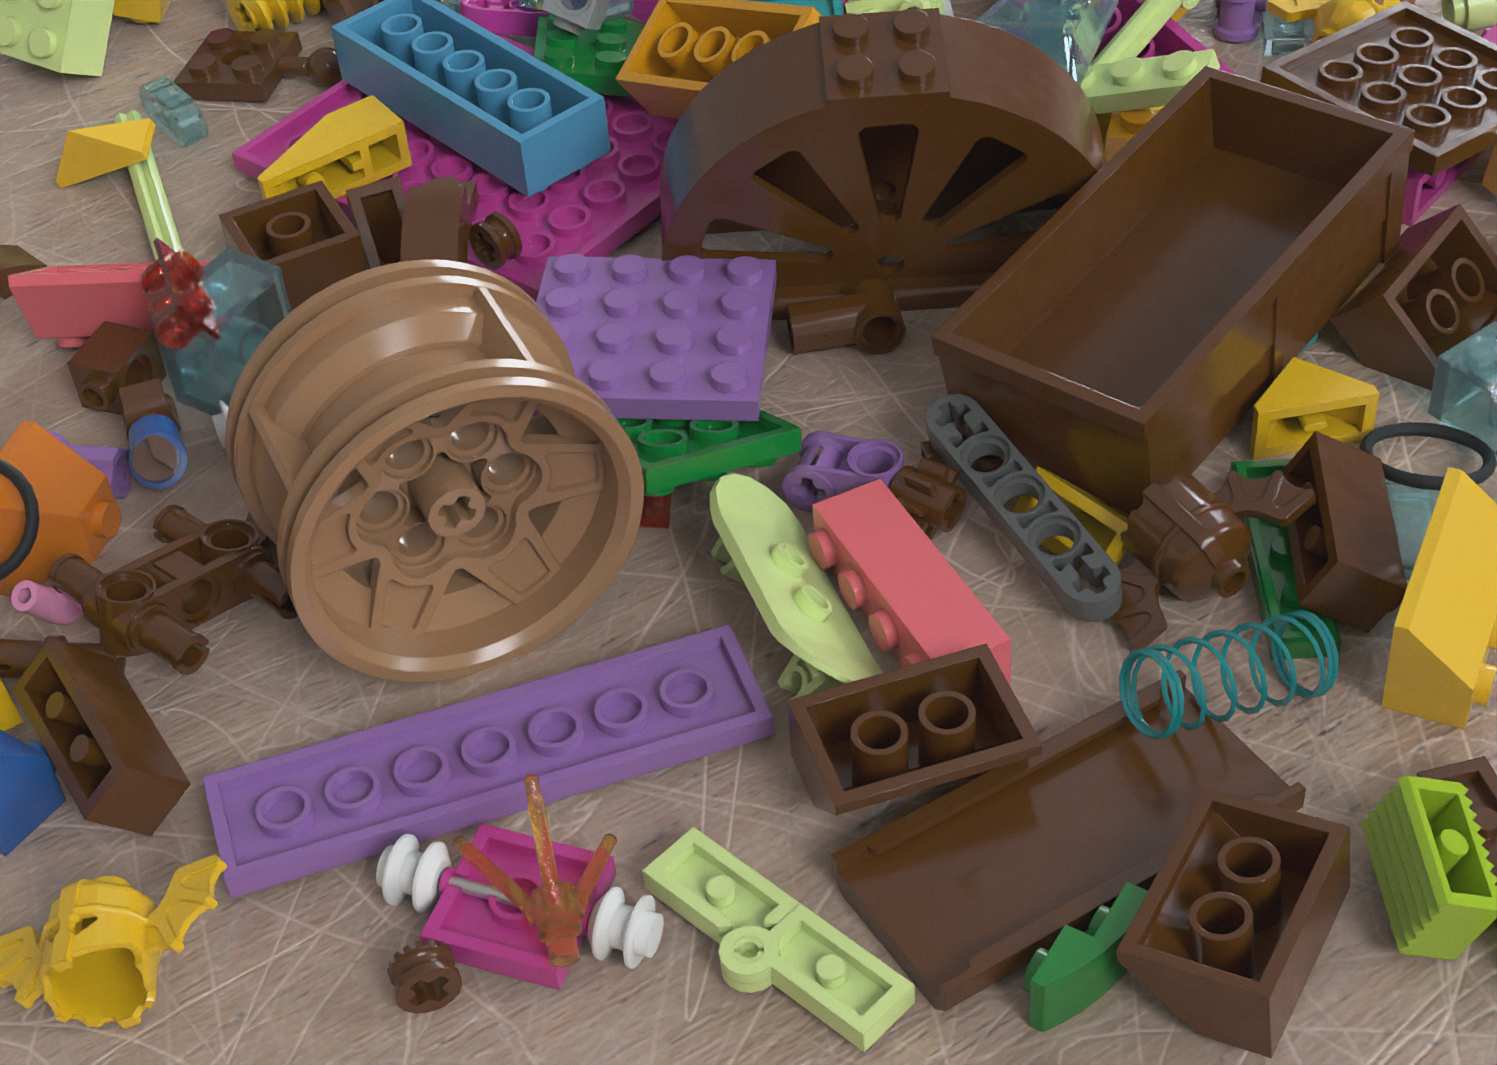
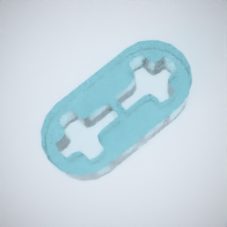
[139,76,208,147]

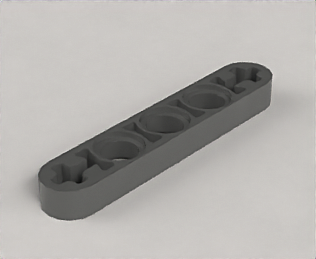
[925,394,1123,622]

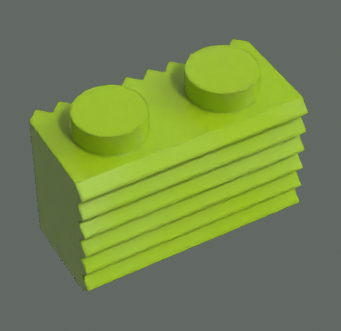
[1360,775,1497,960]

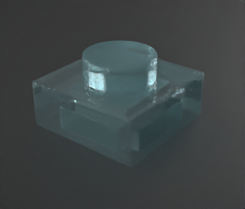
[1261,12,1314,56]

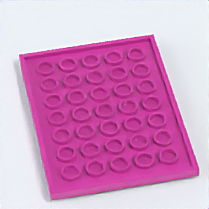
[232,34,679,302]

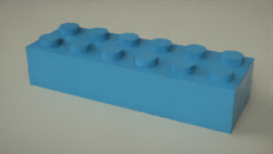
[331,0,611,197]

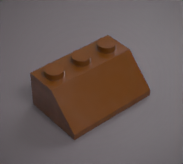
[1330,204,1497,395]
[787,643,1042,816]
[1117,786,1350,1059]

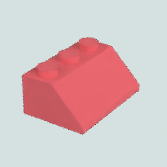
[8,260,219,347]

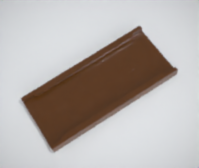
[831,669,1306,1011]

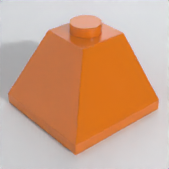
[0,420,122,596]

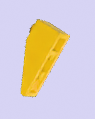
[257,95,412,200]

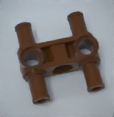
[49,504,298,675]

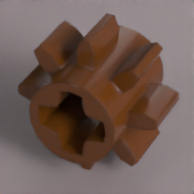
[889,457,967,540]

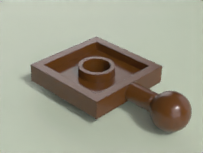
[173,28,342,101]

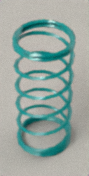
[1119,609,1339,740]

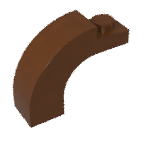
[401,177,479,263]

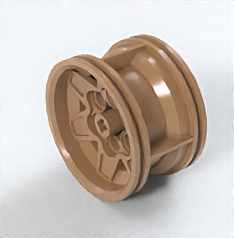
[225,260,644,682]

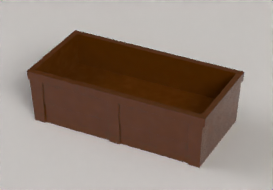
[930,66,1415,514]

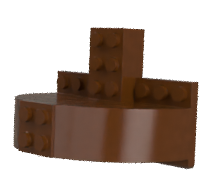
[660,8,1107,321]

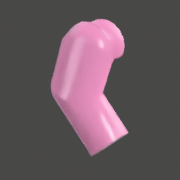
[11,580,83,625]

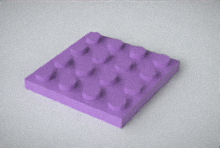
[533,254,777,421]

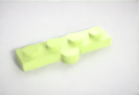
[642,827,915,1052]

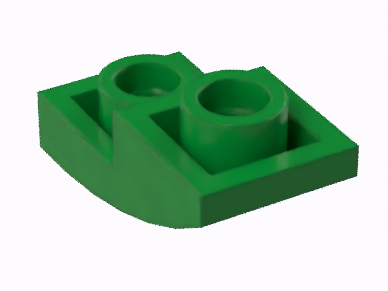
[1023,882,1148,1032]

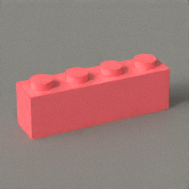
[808,478,1011,685]

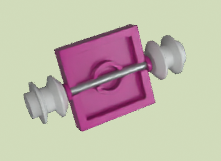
[376,823,664,990]

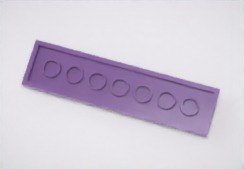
[202,624,775,899]

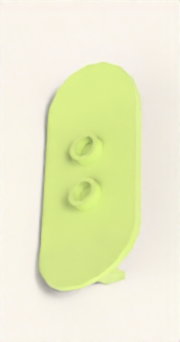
[710,473,884,700]

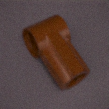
[785,279,906,355]

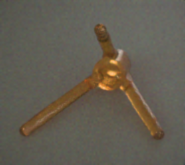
[453,774,617,968]

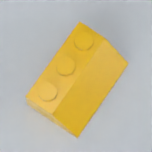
[1381,467,1497,730]

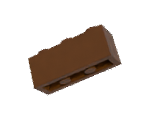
[1282,431,1407,633]
[12,638,191,836]

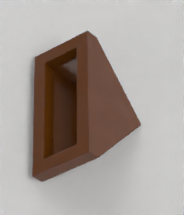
[346,176,406,270]

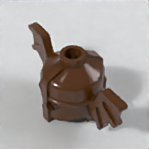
[1110,470,1316,651]

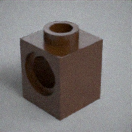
[67,321,167,415]

